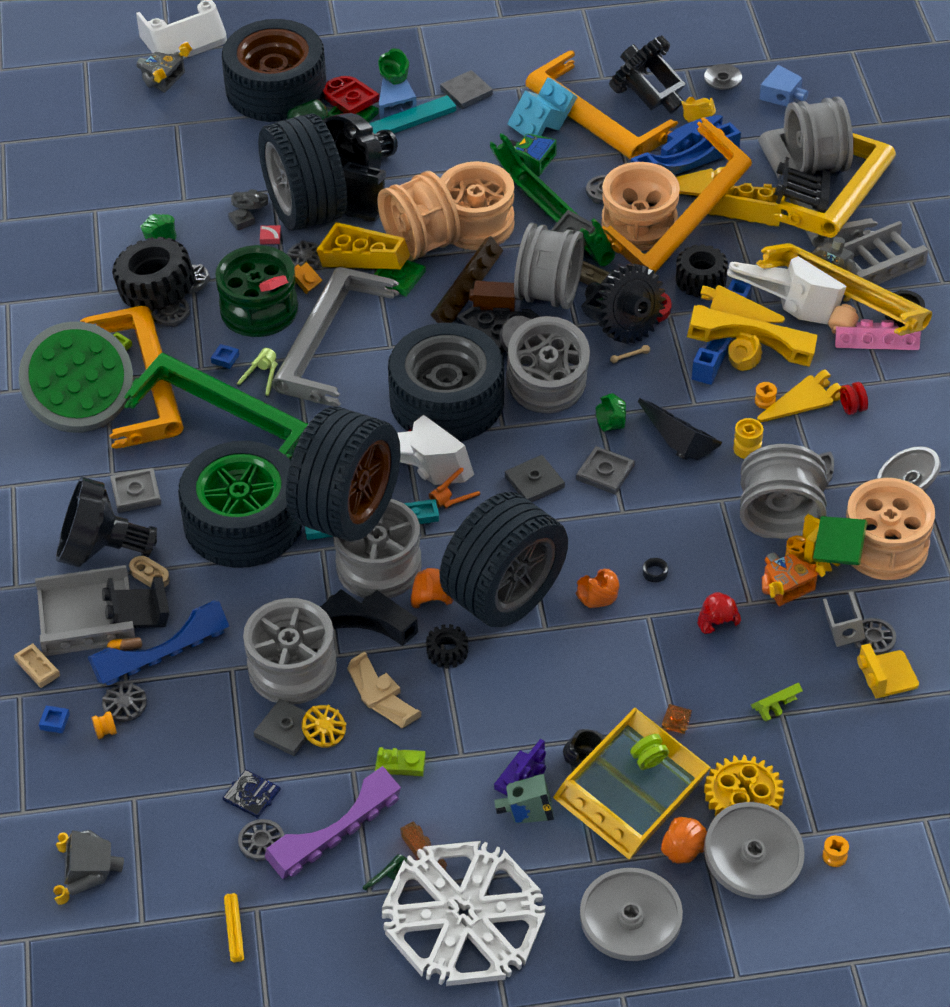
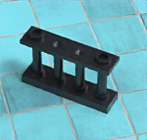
[774,157,831,213]

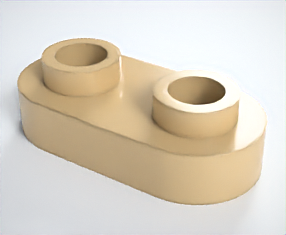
[129,556,170,588]

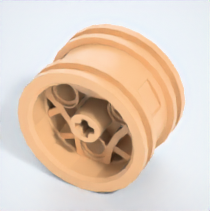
[440,161,515,250]

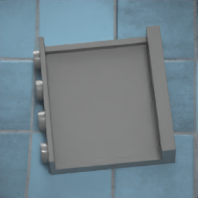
[35,565,136,656]

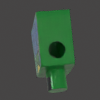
[510,134,557,176]

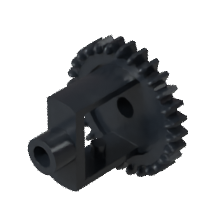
[609,35,686,114]
[581,264,666,344]

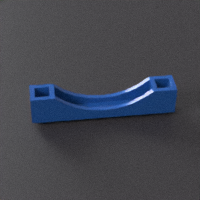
[631,122,741,175]
[692,279,752,385]
[88,600,229,686]

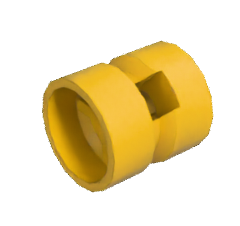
[733,418,764,459]

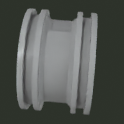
[740,444,827,539]
[333,499,422,598]
[243,598,337,705]

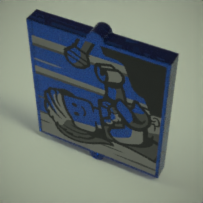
[222,769,281,818]

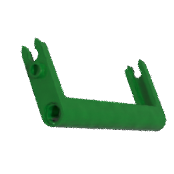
[490,133,615,266]
[124,353,308,460]

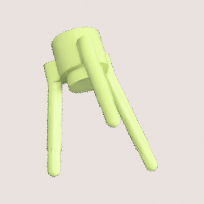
[237,348,278,396]

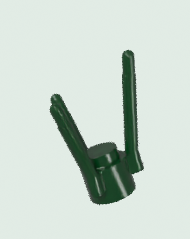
[363,854,407,890]

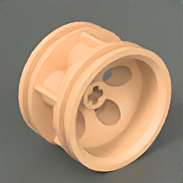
[602,162,680,251]
[378,171,461,261]
[846,478,935,580]

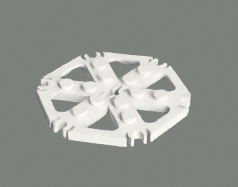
[382,841,546,986]

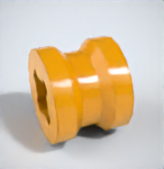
[755,382,777,409]
[785,535,806,561]
[91,711,117,740]
[822,835,849,867]

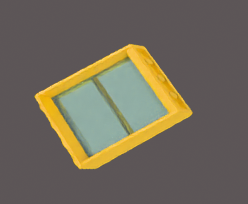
[553,708,711,860]

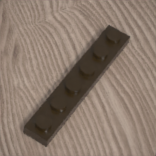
[430,236,503,323]

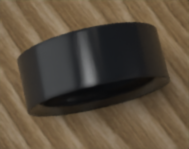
[643,558,668,583]

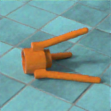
[429,468,480,509]

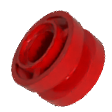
[840,382,868,415]

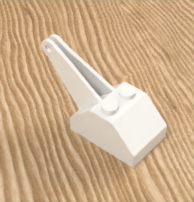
[727,256,847,324]
[398,415,474,485]

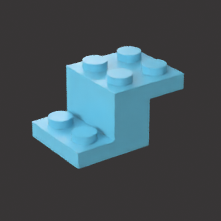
[507,77,577,136]

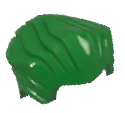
[378,48,409,85]
[140,214,177,240]
[595,393,626,432]

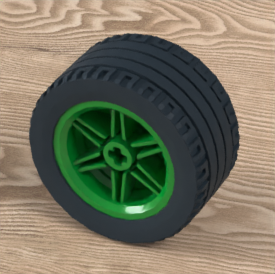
[178,441,302,568]

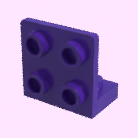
[494,739,546,796]

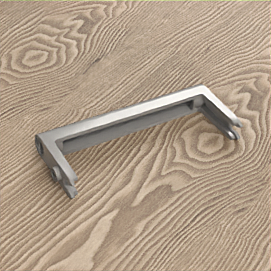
[758,128,878,248]
[272,267,399,406]

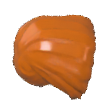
[411,568,453,608]
[575,568,619,608]
[661,817,707,864]

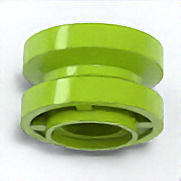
[630,734,669,770]

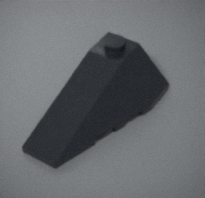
[638,398,722,460]

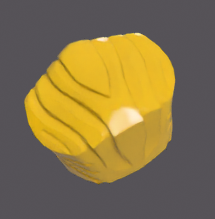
[681,97,716,123]
[728,333,762,371]

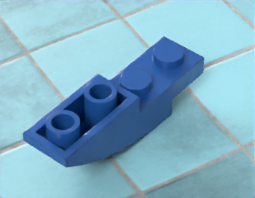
[661,115,723,156]

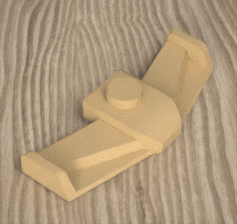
[347,652,421,728]

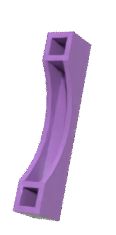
[265,766,401,879]

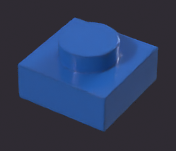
[211,344,239,369]
[39,706,70,734]

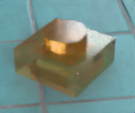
[662,704,692,734]

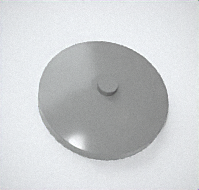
[704,802,804,899]
[580,868,683,961]

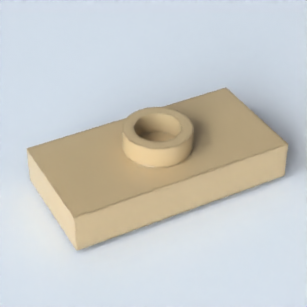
[14,643,60,688]

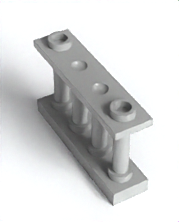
[844,221,928,285]

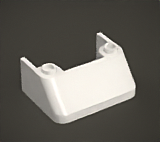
[136,0,227,59]

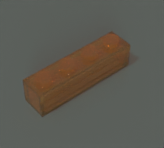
[400,821,447,871]

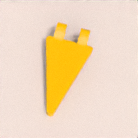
[676,167,724,196]
[697,285,785,323]
[757,369,841,423]

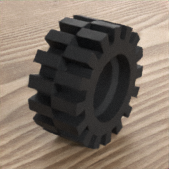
[426,624,468,669]

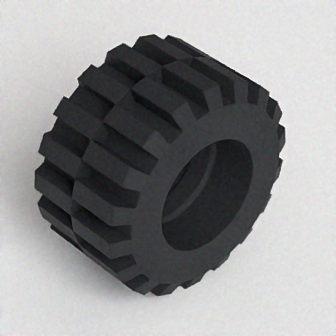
[675,244,728,297]

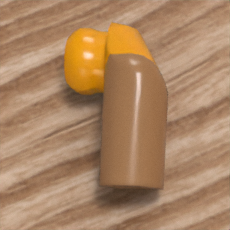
[107,637,142,651]

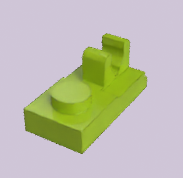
[751,682,803,721]
[375,747,426,776]

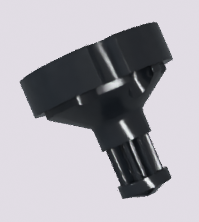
[323,113,398,181]
[56,477,157,567]

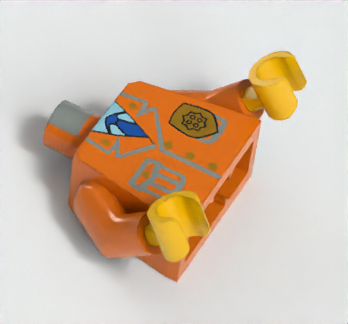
[762,552,832,607]

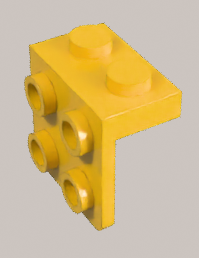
[857,643,919,699]

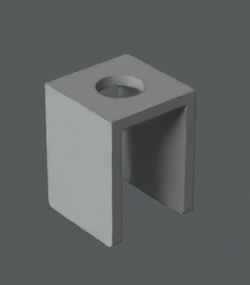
[823,591,866,647]

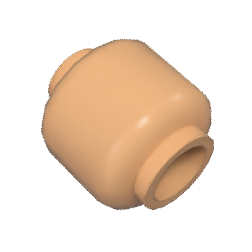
[828,304,859,334]

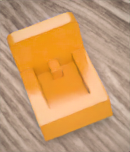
[294,262,323,294]

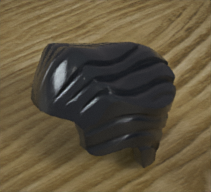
[563,729,606,770]

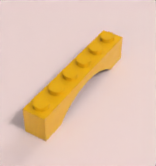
[687,305,817,367]

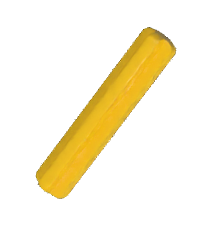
[224,893,244,963]

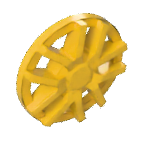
[302,704,346,748]

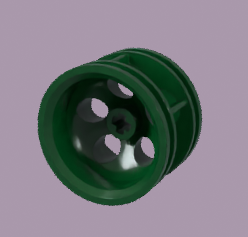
[215,245,298,337]

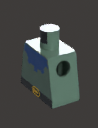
[494,774,554,823]

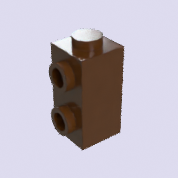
[469,281,516,311]

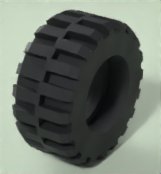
[112,237,195,311]

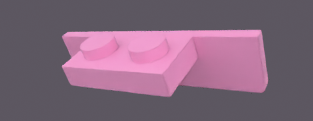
[835,319,921,350]

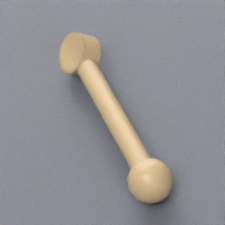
[610,345,650,363]

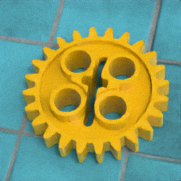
[704,755,784,816]

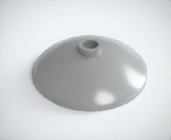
[877,446,941,491]

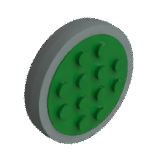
[19,322,133,433]

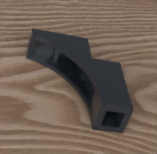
[320,589,418,646]

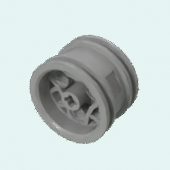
[784,96,853,175]
[514,223,584,309]
[506,316,590,413]

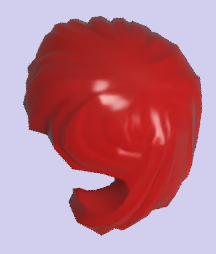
[697,592,741,634]

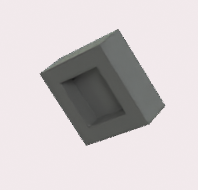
[228,209,255,231]

